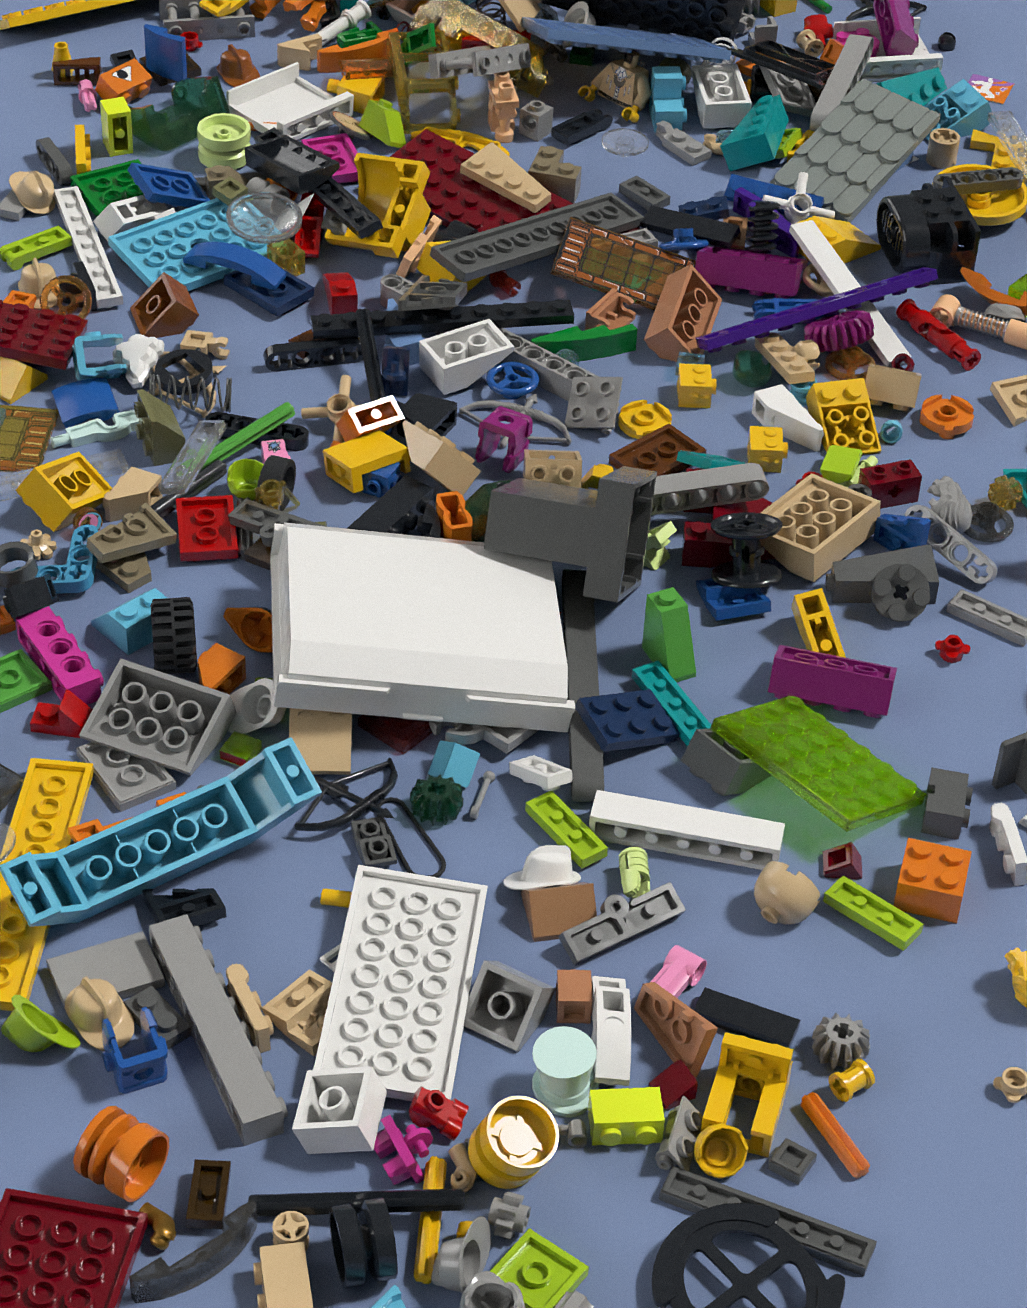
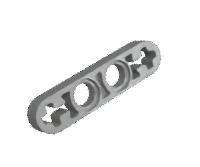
[905,505,997,584]

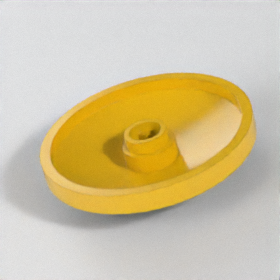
[932,164,1027,226]

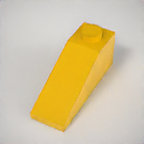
[791,588,846,658]

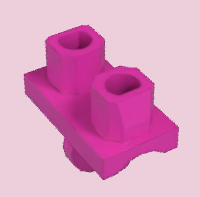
[374,1114,433,1185]

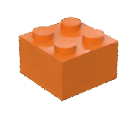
[893,838,972,923]

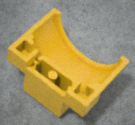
[325,153,431,259]

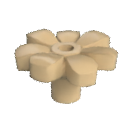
[20,529,57,560]

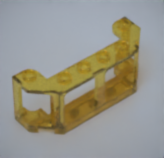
[409,0,549,98]
[386,31,461,134]

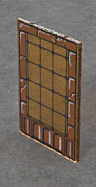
[550,217,696,310]

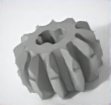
[812,1012,870,1070]

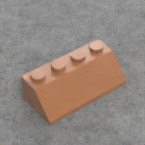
[644,264,722,364]

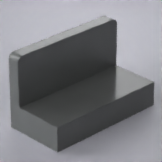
[992,732,1027,795]

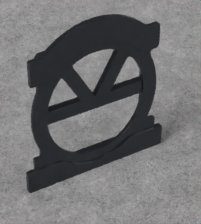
[728,40,835,89]

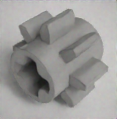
[488,1191,531,1240]

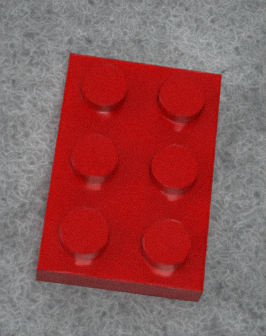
[176,495,238,562]

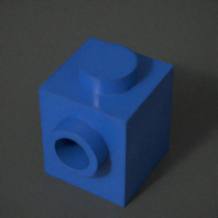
[360,462,403,498]

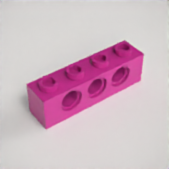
[16,606,104,705]

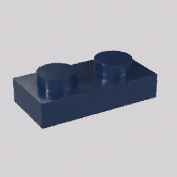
[678,196,730,220]

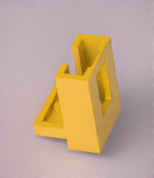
[701,1032,794,1157]

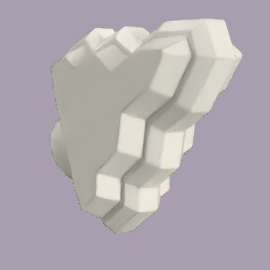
[112,334,165,389]

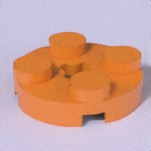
[919,394,974,439]

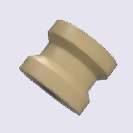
[273,1211,309,1252]

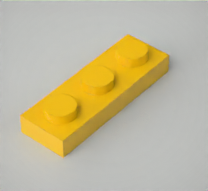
[75,124,92,174]

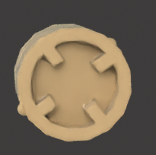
[926,128,960,169]

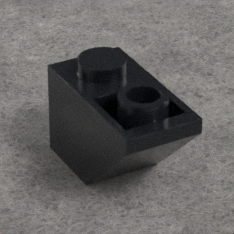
[3,573,59,618]

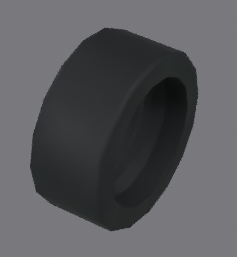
[257,455,296,511]

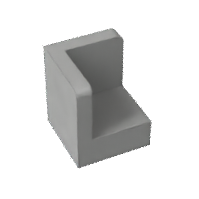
[748,16,778,45]

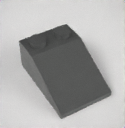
[681,725,793,796]

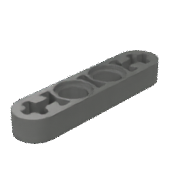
[932,167,1024,195]

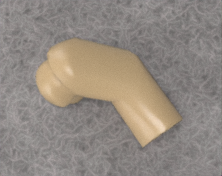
[702,134,723,155]
[448,1143,478,1193]

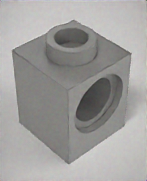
[519,99,553,142]

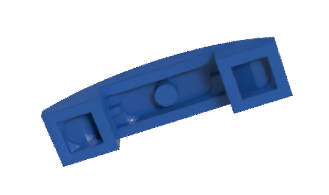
[183,242,286,291]

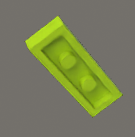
[525,791,608,869]
[823,876,924,951]

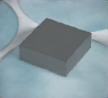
[767,1138,817,1185]

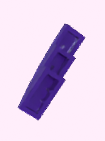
[733,187,800,258]

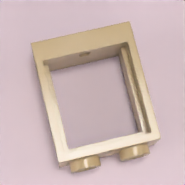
[523,449,582,488]

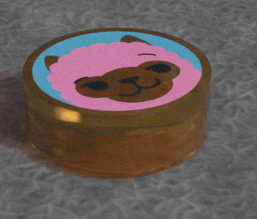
[73,507,103,531]

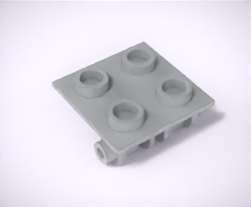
[565,377,623,434]

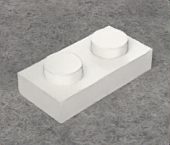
[509,755,573,791]

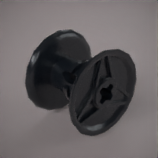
[711,512,782,588]

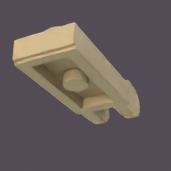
[226,963,274,1053]

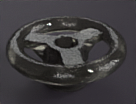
[964,502,1014,542]

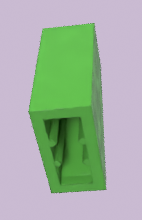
[642,587,696,682]

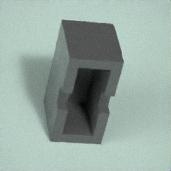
[921,767,973,840]

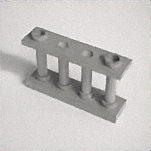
[159,0,255,40]
[428,43,531,79]

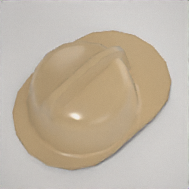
[9,171,56,214]
[18,258,61,310]
[65,976,135,1051]

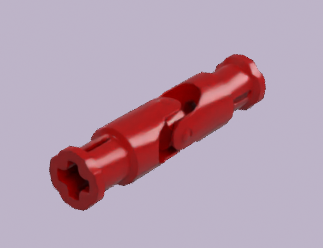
[896,299,981,371]

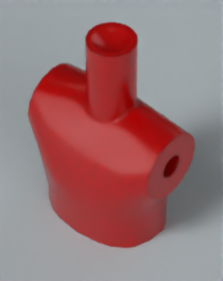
[803,14,833,51]

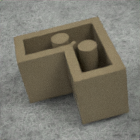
[528,146,582,203]

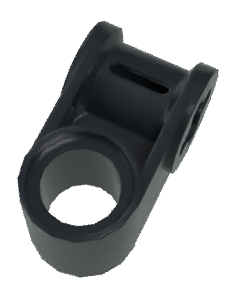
[750,64,773,102]

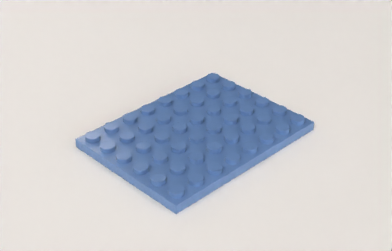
[522,17,731,63]

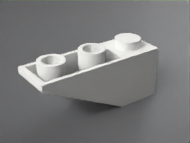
[752,384,824,452]

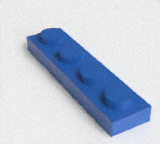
[724,174,824,219]

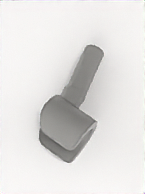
[557,1119,587,1148]

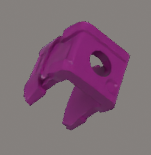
[475,406,533,473]

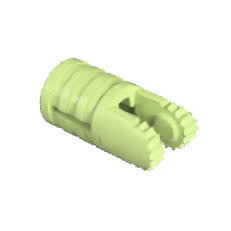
[618,847,651,899]

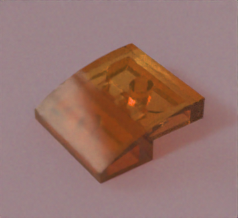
[339,57,392,80]

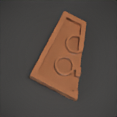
[634,982,718,1078]

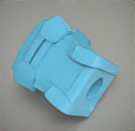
[72,331,127,381]

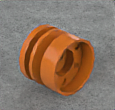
[73,1106,170,1202]

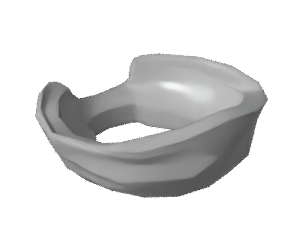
[983,303,1026,322]

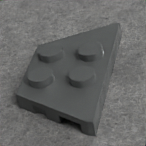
[398,275,467,311]

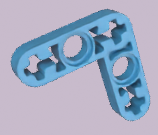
[11,524,98,594]

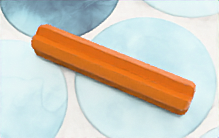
[801,1092,870,1179]

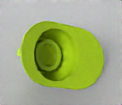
[1,995,81,1052]

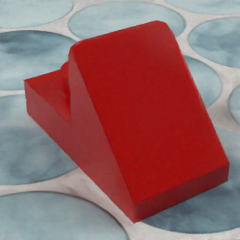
[30,689,93,739]

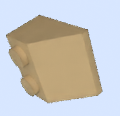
[865,363,921,411]

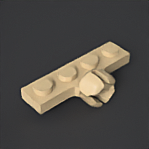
[755,332,820,384]

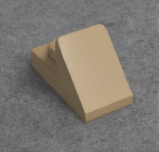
[277,33,322,71]

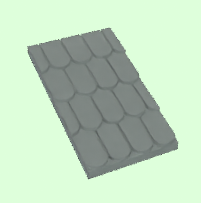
[770,78,941,223]

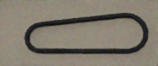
[377,797,446,878]

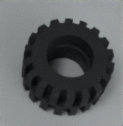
[150,597,197,674]

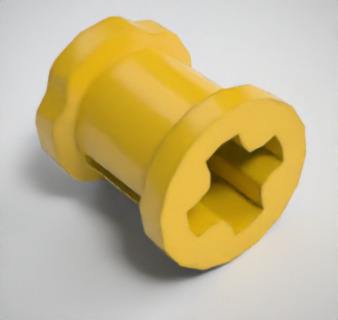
[828,1059,875,1102]

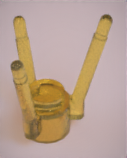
[254,479,300,510]

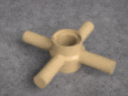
[301,375,363,443]

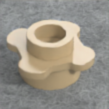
[993,1067,1027,1103]

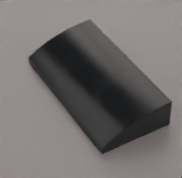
[244,135,340,195]

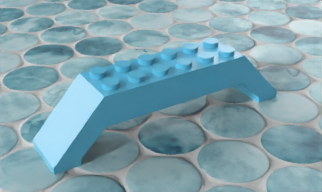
[0,737,322,927]

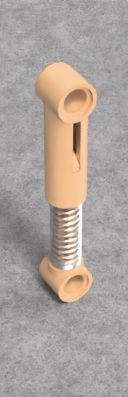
[929,294,1027,350]

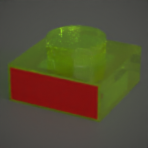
[219,731,262,766]

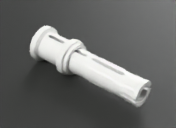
[318,0,372,46]

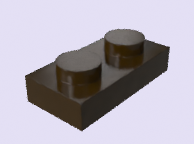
[186,1159,231,1230]

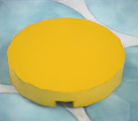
[618,400,672,439]

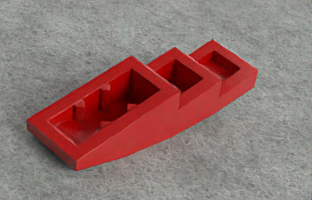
[293,192,326,258]

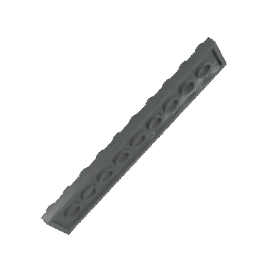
[430,192,645,282]

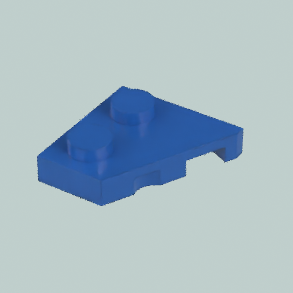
[873,514,931,551]

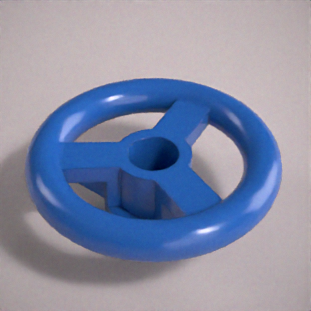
[659,228,709,251]
[486,362,539,400]

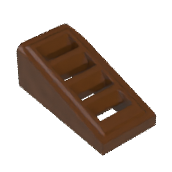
[52,57,102,86]

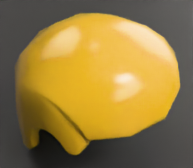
[694,1123,749,1179]

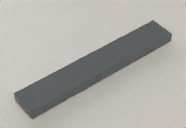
[659,1166,877,1276]

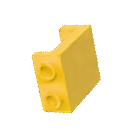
[323,430,411,493]

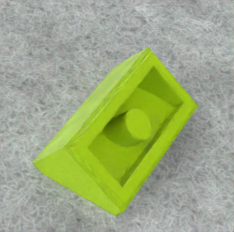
[820,445,863,484]

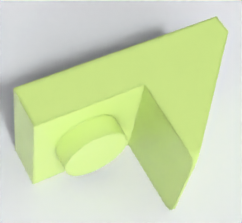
[644,521,677,570]

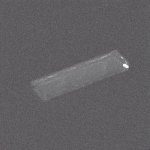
[158,420,226,495]

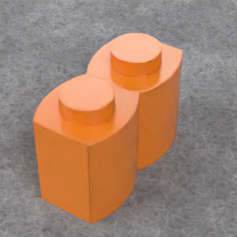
[436,491,473,541]

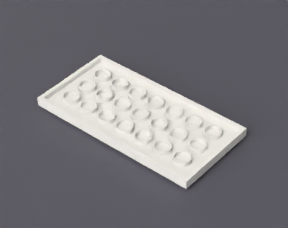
[313,865,488,1101]

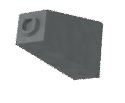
[825,545,939,604]

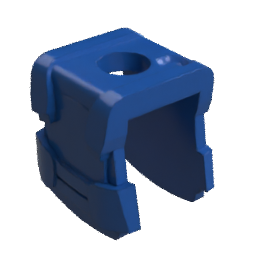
[102,1007,168,1094]

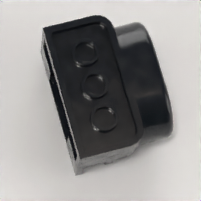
[876,176,981,285]

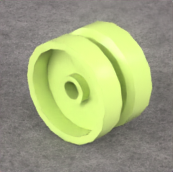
[197,113,251,170]

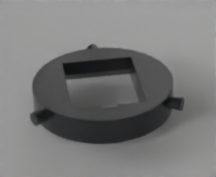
[149,347,214,395]

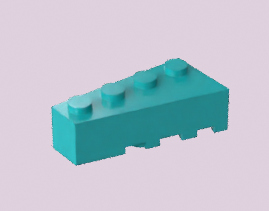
[876,67,947,106]
[720,95,789,171]

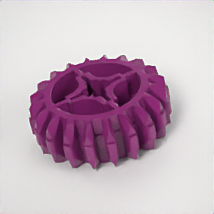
[804,310,874,352]

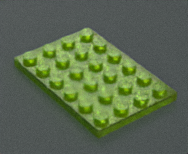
[711,696,927,832]

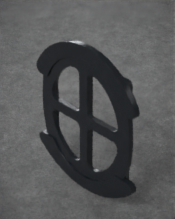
[652,1203,845,1308]

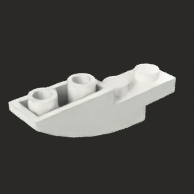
[591,976,631,1086]

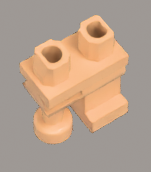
[488,71,519,143]

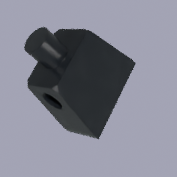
[396,393,457,438]

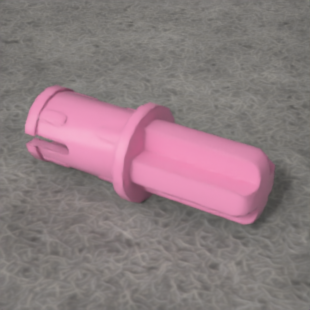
[78,79,97,112]

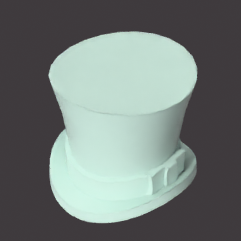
[532,1026,599,1117]

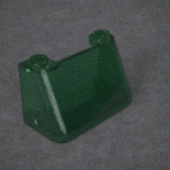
[129,76,230,151]

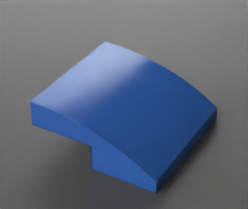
[144,24,187,83]
[51,378,120,428]
[696,578,771,621]

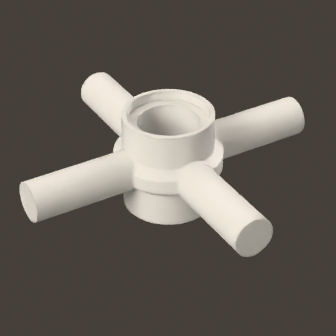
[762,172,835,225]

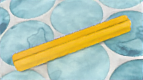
[413,1156,447,1284]

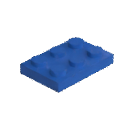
[127,162,210,208]

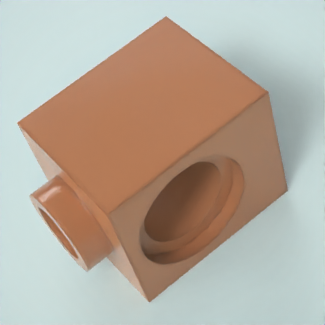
[556,969,593,1024]

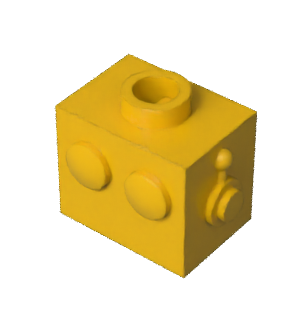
[677,363,717,408]
[747,426,788,473]

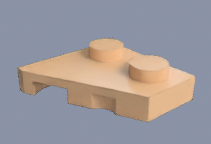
[396,215,442,278]

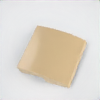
[262,969,332,1056]

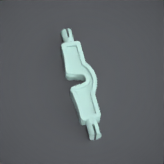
[50,410,139,448]

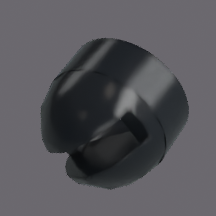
[937,32,956,51]

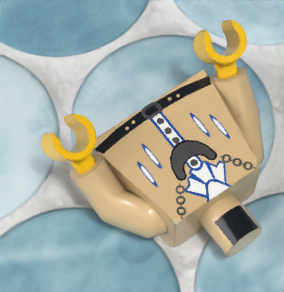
[578,51,651,123]

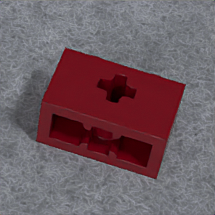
[858,459,922,509]

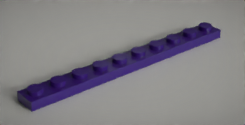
[696,267,938,353]

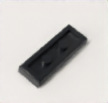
[694,987,800,1048]

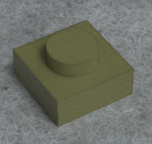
[212,176,248,207]

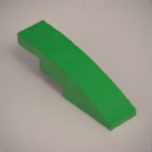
[400,23,436,67]
[531,324,638,362]

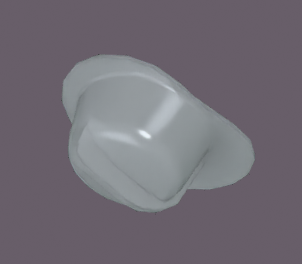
[431,1216,491,1294]

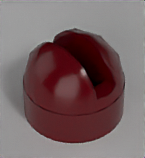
[892,353,915,372]

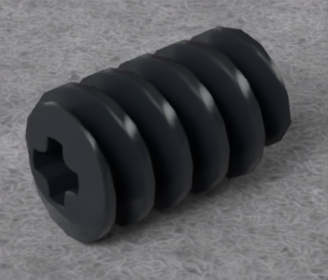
[745,200,780,254]

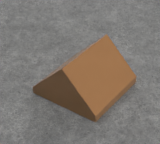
[521,882,597,942]

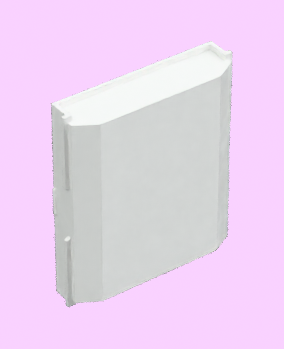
[270,522,575,733]

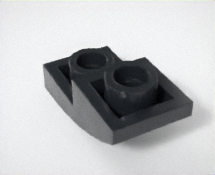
[417,504,441,538]

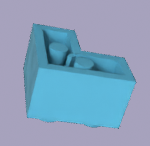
[649,66,687,132]

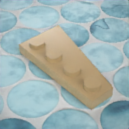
[460,142,551,213]
[990,375,1027,426]

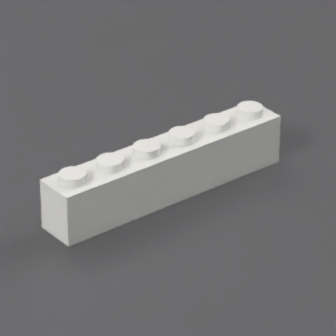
[589,790,785,870]

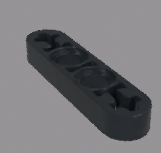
[263,337,363,372]
[205,412,309,451]

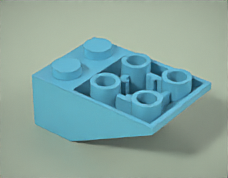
[924,79,995,141]

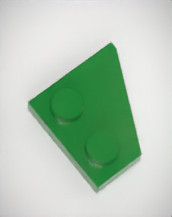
[336,21,383,48]

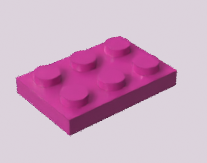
[301,133,358,183]

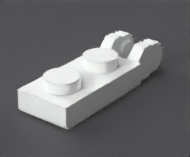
[989,802,1027,886]

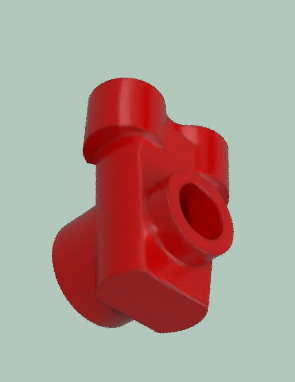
[409,1086,469,1141]

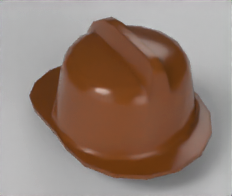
[216,44,260,88]

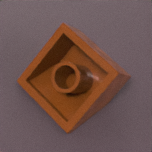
[130,272,199,338]

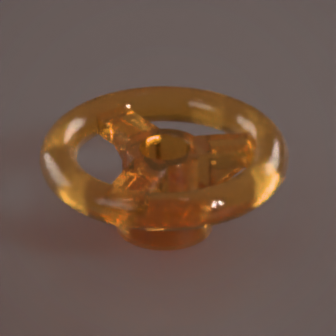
[40,275,92,319]
[824,346,876,380]

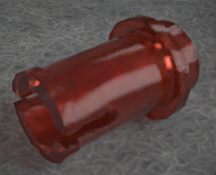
[489,269,521,297]

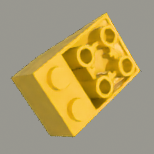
[805,378,882,455]

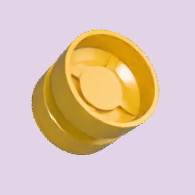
[468,1096,559,1189]

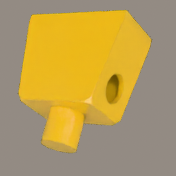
[327,70,385,114]

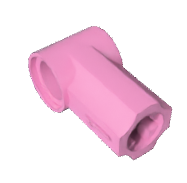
[651,945,707,998]

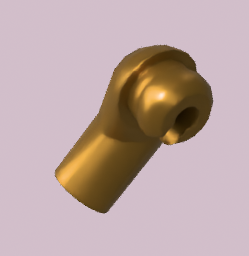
[139,1202,176,1250]

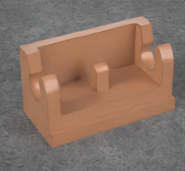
[585,288,636,330]

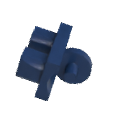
[382,346,410,396]

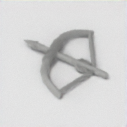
[459,393,572,448]

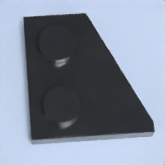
[142,888,227,926]

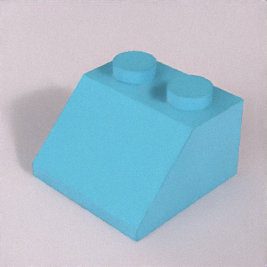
[91,588,167,655]

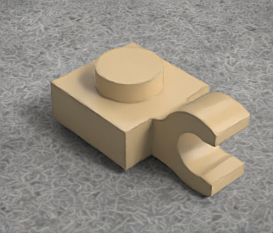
[180,330,230,359]

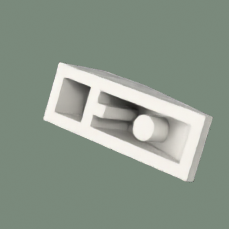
[93,195,169,241]

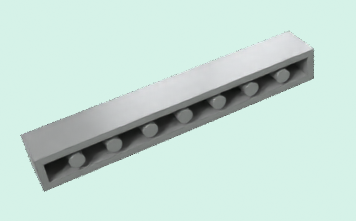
[149,914,288,1146]

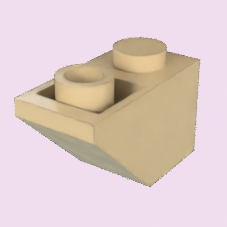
[102,466,163,522]

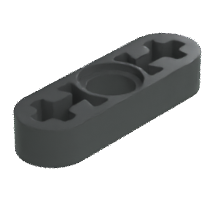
[36,137,73,185]

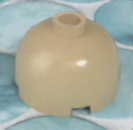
[754,861,820,924]

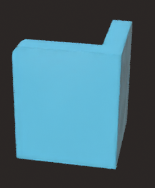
[428,740,480,788]

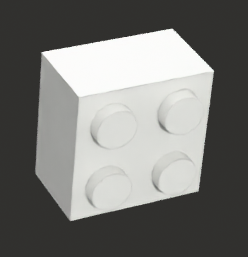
[292,1066,387,1154]

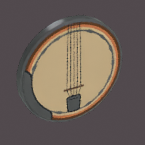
[329,111,372,141]

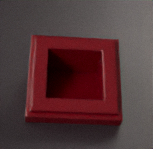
[823,842,862,879]
[648,1059,698,1111]

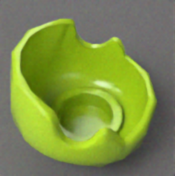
[227,459,264,501]

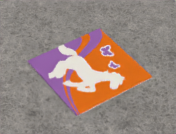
[968,74,1014,104]

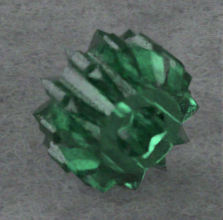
[410,773,464,826]

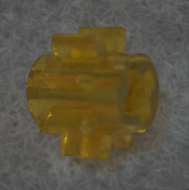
[988,475,1023,511]

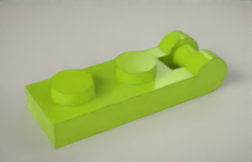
[0,225,73,271]

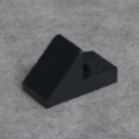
[59,261,97,312]

